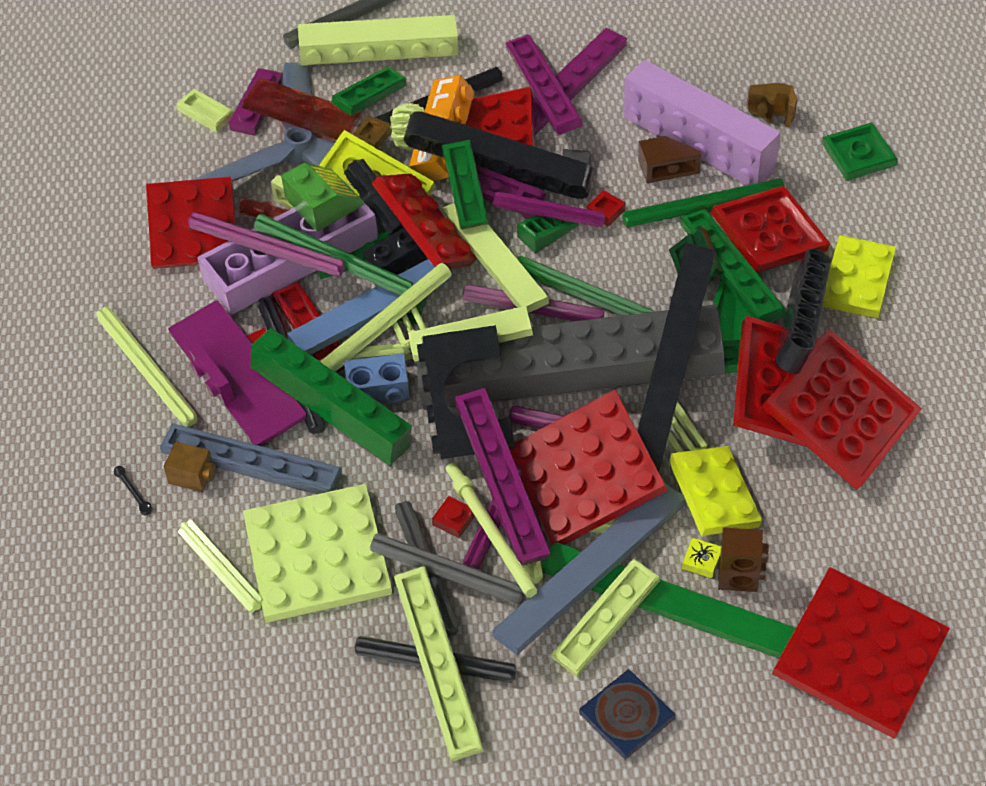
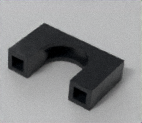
[417,325,515,460]

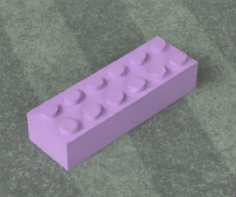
[624,59,781,185]
[197,182,378,315]

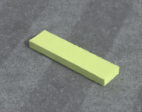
[408,306,533,362]
[551,558,660,678]

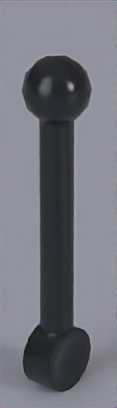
[113,466,152,515]

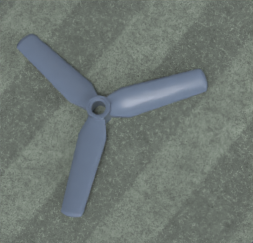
[193,62,335,182]

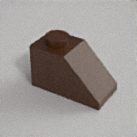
[638,136,701,184]

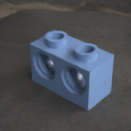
[344,353,410,404]

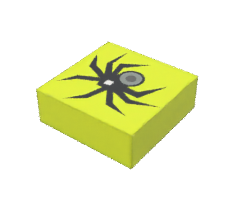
[682,538,721,578]

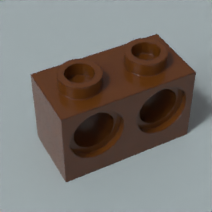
[718,527,769,592]

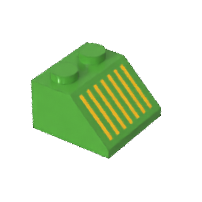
[281,162,364,232]

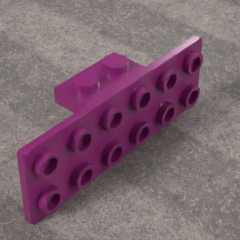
[168,300,306,446]

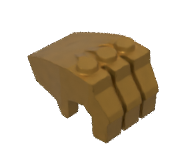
[746,83,798,127]

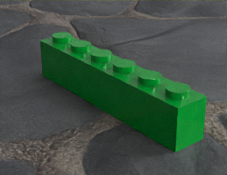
[250,328,412,466]

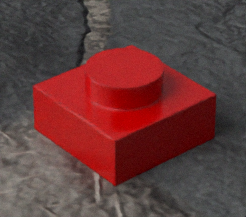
[432,495,475,538]

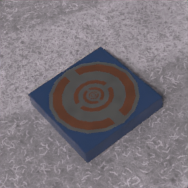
[579,669,675,760]

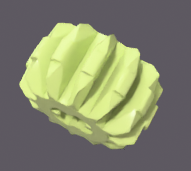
[389,103,425,150]

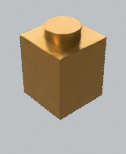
[163,442,216,492]

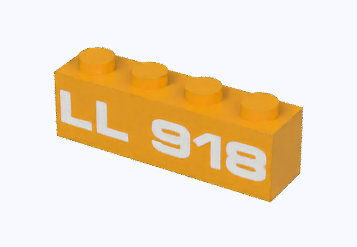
[409,74,474,181]

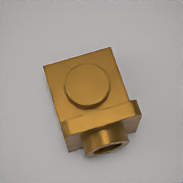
[352,115,392,149]

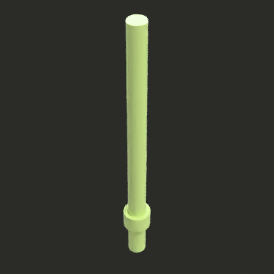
[446,462,537,598]

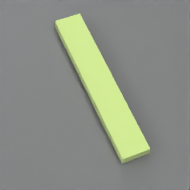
[441,203,549,313]
[394,566,484,762]

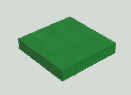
[822,122,898,181]

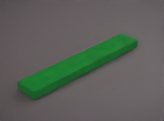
[680,209,786,322]

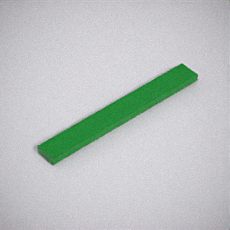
[541,543,796,658]

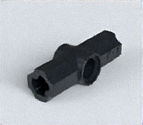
[344,159,404,235]

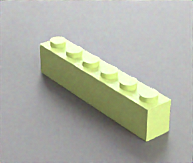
[298,15,458,66]

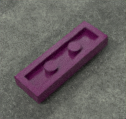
[229,68,283,136]

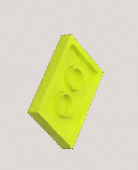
[822,235,896,319]
[669,446,762,536]

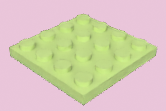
[243,484,392,623]

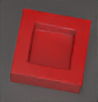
[586,190,626,227]

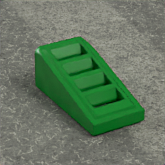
[517,215,579,254]

